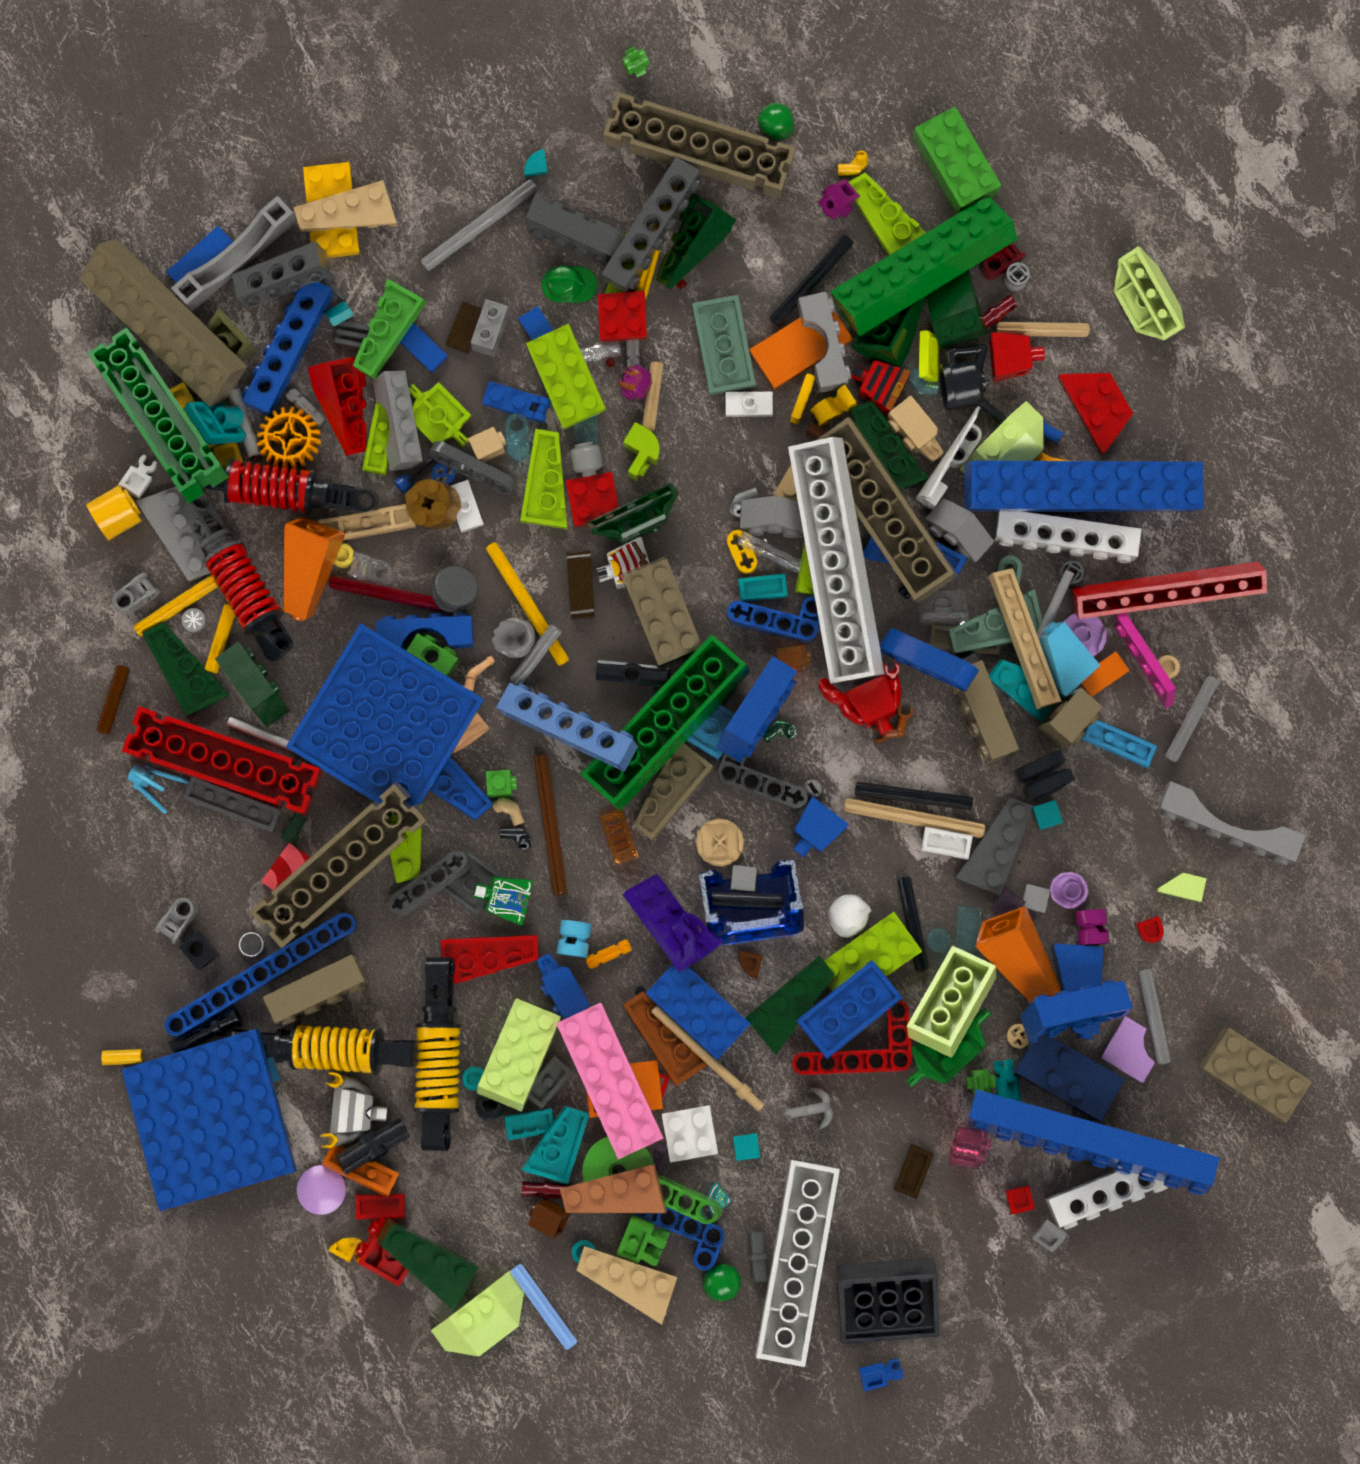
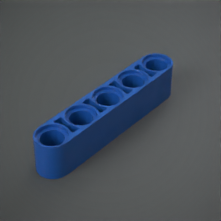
[879,628,979,692]

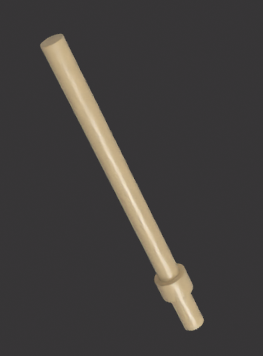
[651,1005,765,1111]

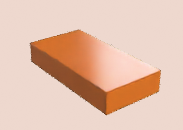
[1080,651,1130,697]

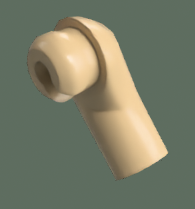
[493,797,525,827]

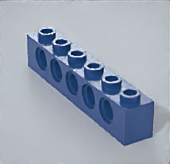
[242,282,334,418]

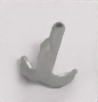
[785,1087,833,1130]

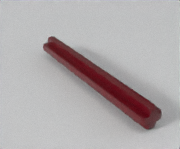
[329,575,443,612]

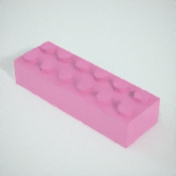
[556,1003,663,1160]

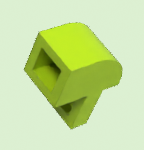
[623,422,659,481]

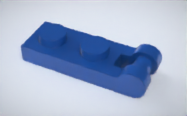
[482,381,552,424]

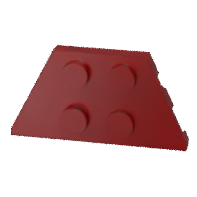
[1058,373,1133,456]

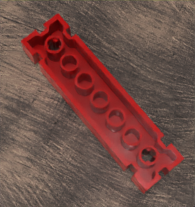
[122,706,324,816]

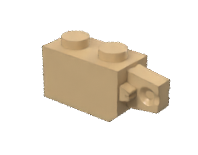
[887,396,944,463]

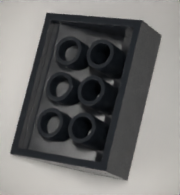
[836,1257,940,1344]

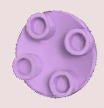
[297,1165,346,1215]

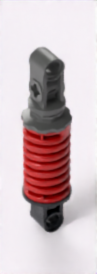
[181,494,293,662]

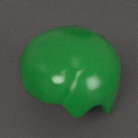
[758,103,795,141]
[702,1264,741,1302]

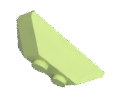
[1114,246,1185,340]
[960,401,1043,473]
[431,1271,524,1357]

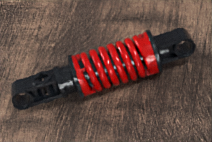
[204,458,379,515]

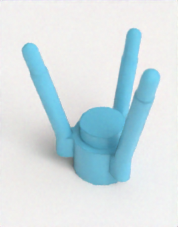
[128,764,190,814]

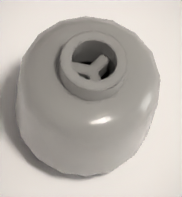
[570,441,603,477]

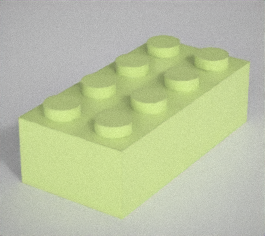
[907,946,997,1058]
[477,998,561,1112]

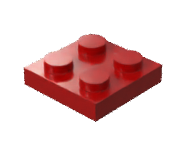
[598,291,647,342]
[566,472,619,528]

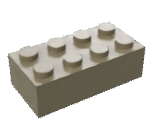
[620,557,702,666]
[949,660,1019,765]
[263,954,369,1027]
[1198,1028,1312,1123]

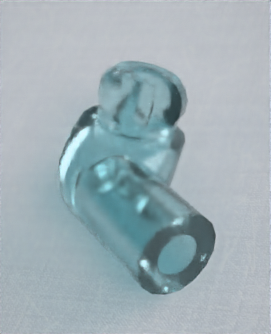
[908,368,939,396]

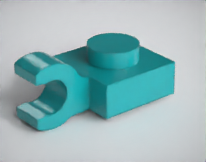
[993,1059,1022,1101]

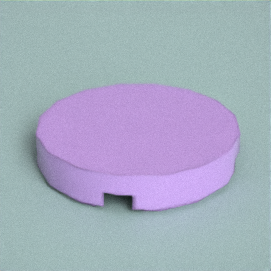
[1063,614,1107,657]

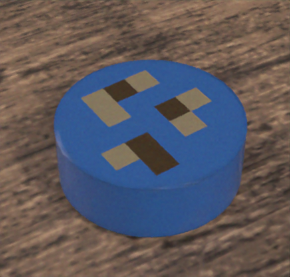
[432,463,456,485]

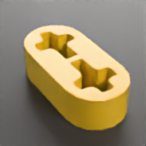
[727,530,757,574]

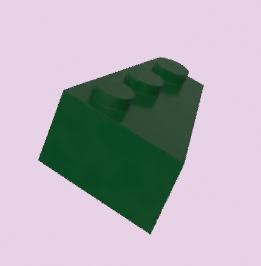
[215,642,290,727]

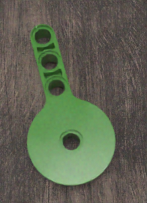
[583,1136,723,1224]

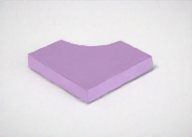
[1100,1016,1155,1083]

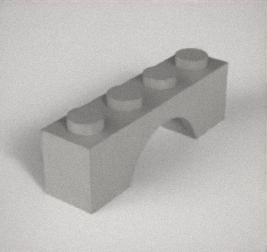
[797,292,851,393]
[372,370,423,471]

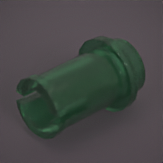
[281,812,308,844]

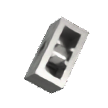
[471,299,510,357]

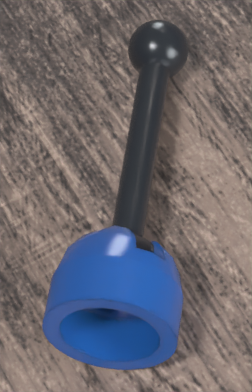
[393,457,434,495]

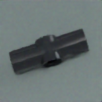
[596,659,670,687]
[335,1119,410,1175]

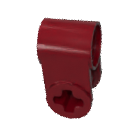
[981,243,1026,280]

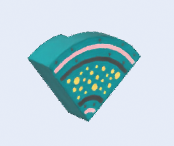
[708,1182,731,1216]

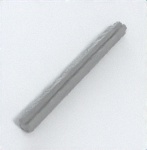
[421,180,537,271]

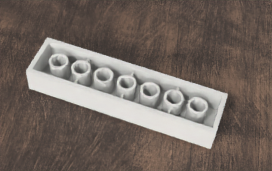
[755,1159,840,1367]

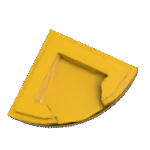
[328,1237,362,1263]

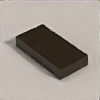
[446,301,482,354]
[893,1144,934,1199]

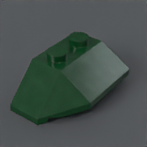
[586,483,678,544]

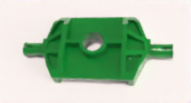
[905,1007,991,1088]

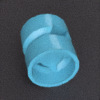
[556,920,592,958]

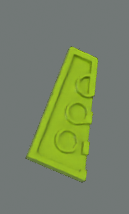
[848,173,926,256]
[520,429,567,529]
[390,802,423,884]

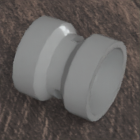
[1004,262,1030,292]

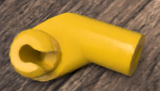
[837,150,869,176]

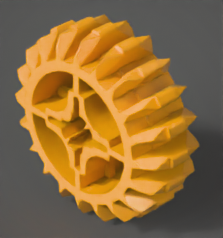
[257,407,321,469]

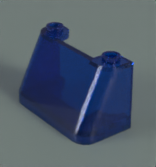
[699,860,804,945]

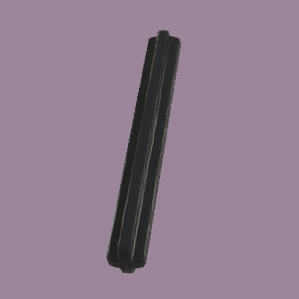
[770,235,853,326]
[854,782,973,810]

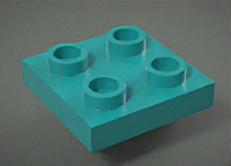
[184,401,247,445]

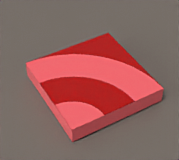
[261,843,311,890]

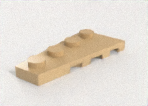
[293,180,398,232]
[576,1246,677,1325]

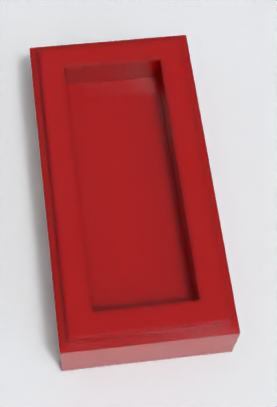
[355,1194,405,1220]

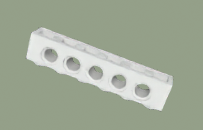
[994,512,1141,563]
[1045,1144,1185,1230]

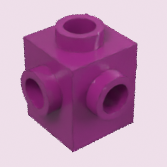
[818,179,860,220]

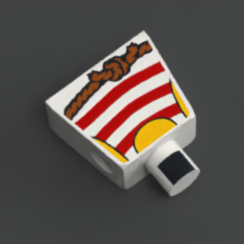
[596,537,649,589]

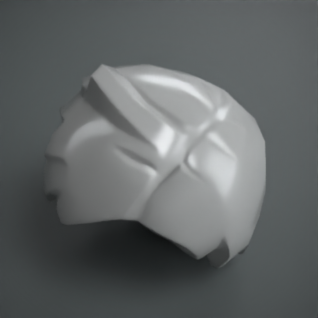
[492,618,535,658]

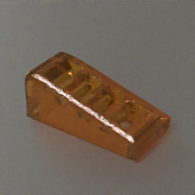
[599,810,639,864]

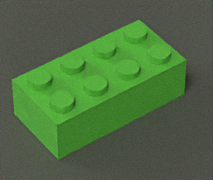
[912,107,1001,214]

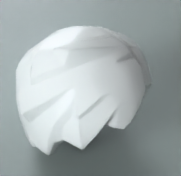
[828,894,871,938]

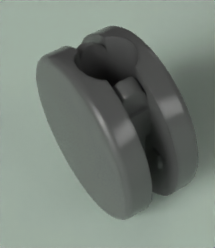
[432,566,478,613]

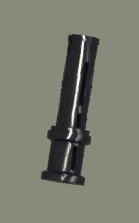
[169,1006,243,1053]

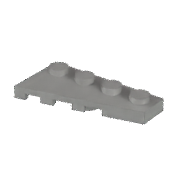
[136,487,211,582]

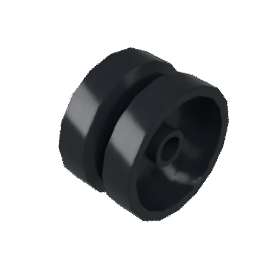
[1013,749,1075,802]

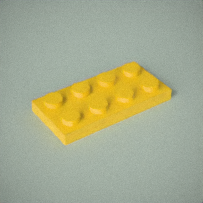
[303,162,360,258]

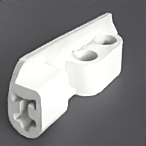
[916,406,982,510]

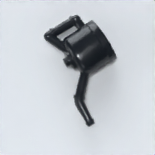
[939,344,1007,426]

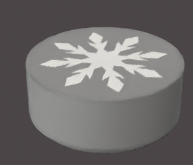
[181,608,207,633]

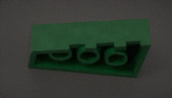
[376,1218,478,1312]

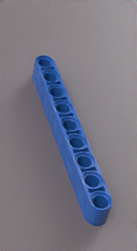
[164,913,358,1036]

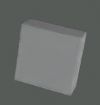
[730,865,757,892]
[1020,884,1050,914]
[1032,1220,1067,1252]

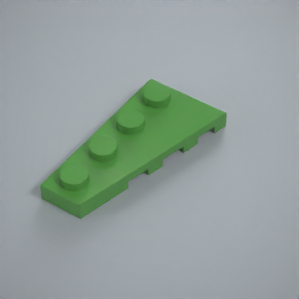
[353,279,426,379]

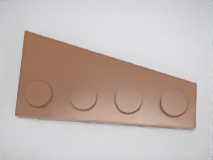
[560,1164,667,1213]

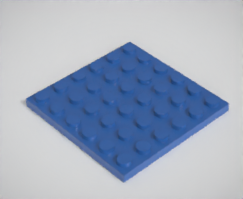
[286,623,485,816]
[122,1028,297,1211]

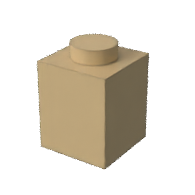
[468,427,506,462]

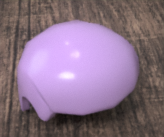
[1050,872,1089,909]

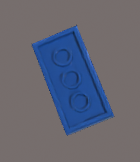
[796,960,903,1059]

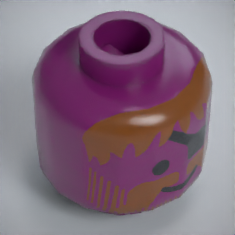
[618,364,653,401]

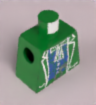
[473,876,533,926]

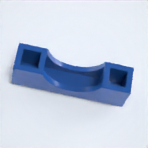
[376,612,474,649]

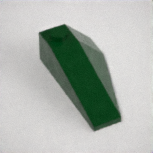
[656,194,736,289]

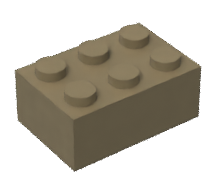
[1035,688,1103,748]

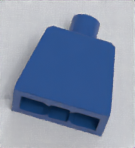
[793,797,849,858]

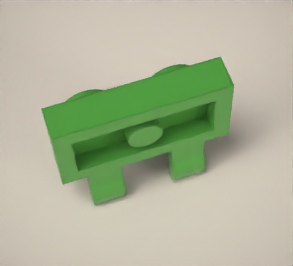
[616,1215,670,1266]

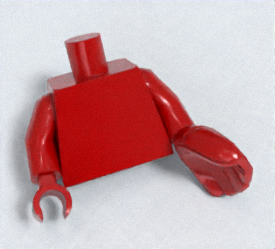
[818,661,902,736]

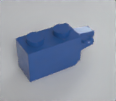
[537,954,591,1019]

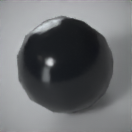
[475,1095,506,1121]

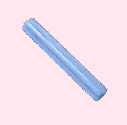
[510,1264,577,1350]

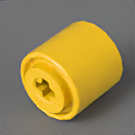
[86,485,142,541]

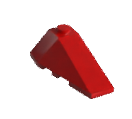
[307,356,367,456]

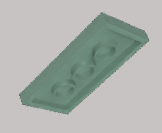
[692,295,756,396]

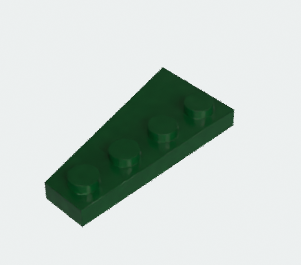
[745,956,835,1055]

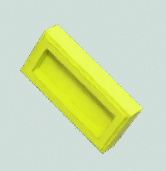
[919,330,939,383]

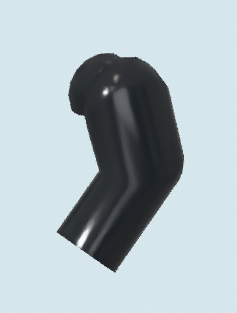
[500,827,532,851]

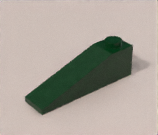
[851,296,926,368]

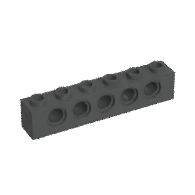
[601,157,702,292]

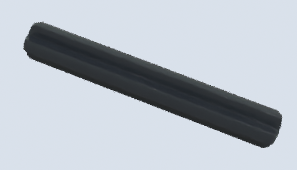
[898,876,929,971]

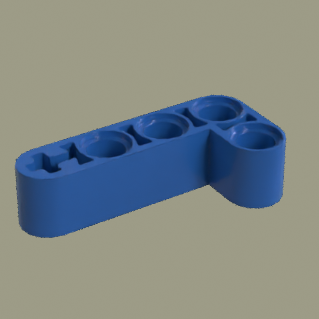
[727,596,820,643]
[635,1207,725,1270]

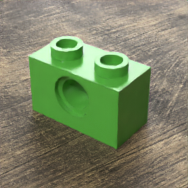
[406,633,460,677]

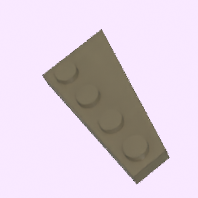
[634,743,714,841]

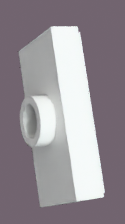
[725,392,773,417]
[451,480,484,533]
[921,827,973,860]

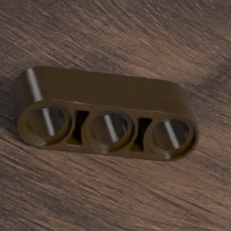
[567,551,595,620]

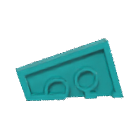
[989,660,1054,722]
[520,1106,589,1184]

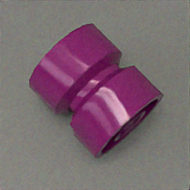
[1075,909,1110,946]

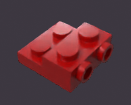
[354,1217,409,1287]

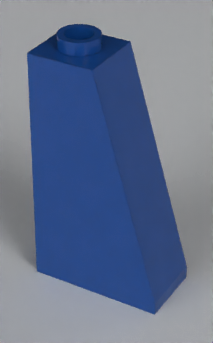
[1051,944,1103,1039]

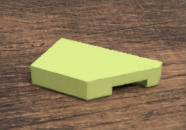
[1157,873,1207,902]

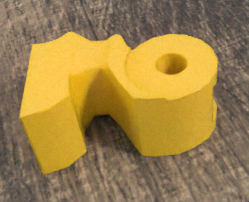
[810,384,857,427]

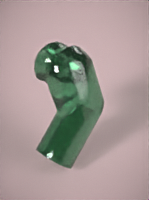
[762,721,797,743]

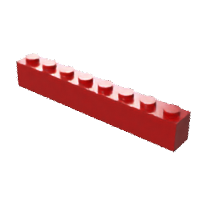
[1071,562,1267,619]

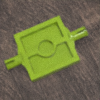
[408,382,472,447]

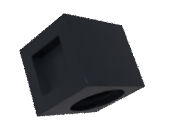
[179,931,220,970]

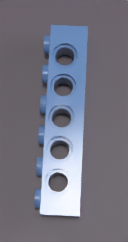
[496,683,638,772]

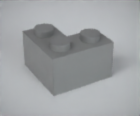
[740,496,804,538]
[925,498,994,562]

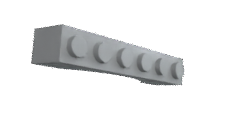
[171,196,297,312]
[1156,781,1306,866]

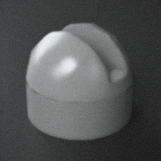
[803,779,822,799]

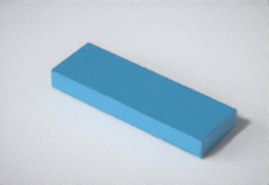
[1081,720,1157,768]

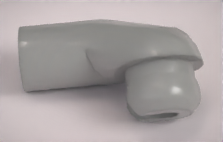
[730,488,759,517]

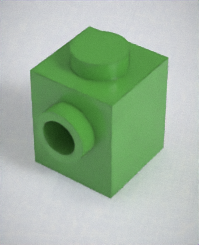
[486,770,517,798]

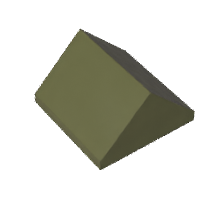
[206,309,256,363]

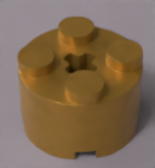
[405,479,461,530]

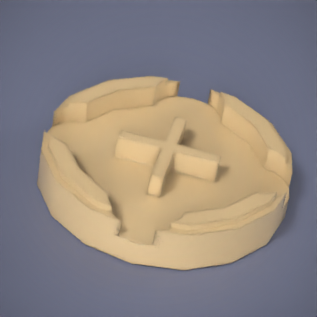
[696,818,744,867]

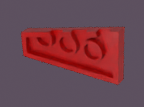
[440,934,539,984]

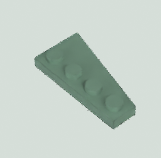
[947,589,1042,655]

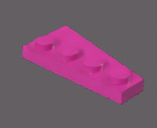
[1114,613,1176,709]

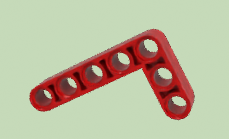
[791,1000,912,1075]

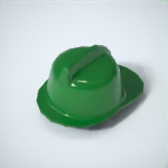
[541,266,598,303]

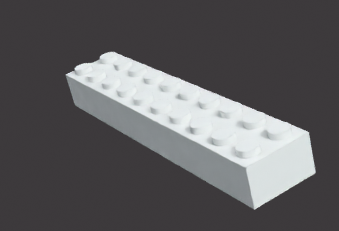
[788,437,884,683]

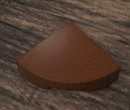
[738,950,763,979]

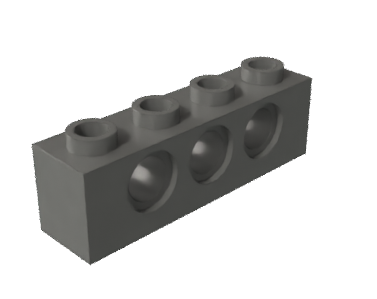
[232,241,331,309]

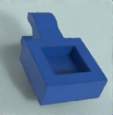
[859,1359,904,1392]

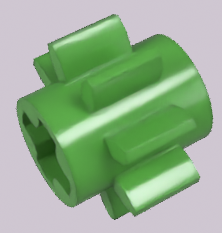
[621,46,650,78]
[967,1069,996,1095]

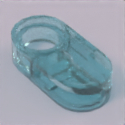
[505,413,530,461]

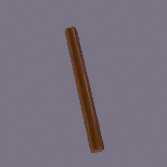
[534,754,567,896]

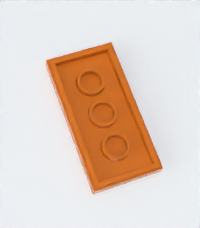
[749,311,853,390]

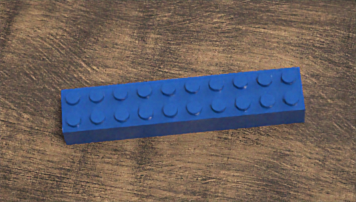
[964,461,1204,512]
[967,1090,1220,1196]

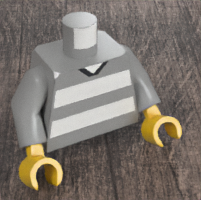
[320,1071,388,1148]

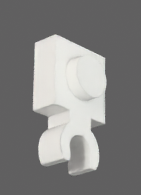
[118,455,157,499]

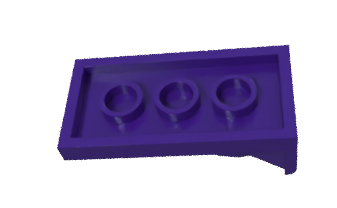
[622,874,723,973]

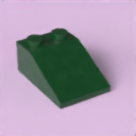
[926,270,988,349]

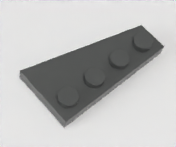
[955,797,1033,896]

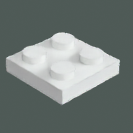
[662,1105,718,1162]

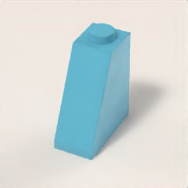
[1039,622,1100,697]

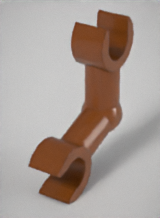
[872,704,913,743]

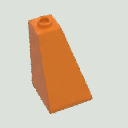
[284,516,346,621]
[976,906,1061,1003]

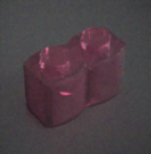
[949,1126,991,1170]

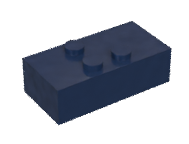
[1013,1034,1125,1122]

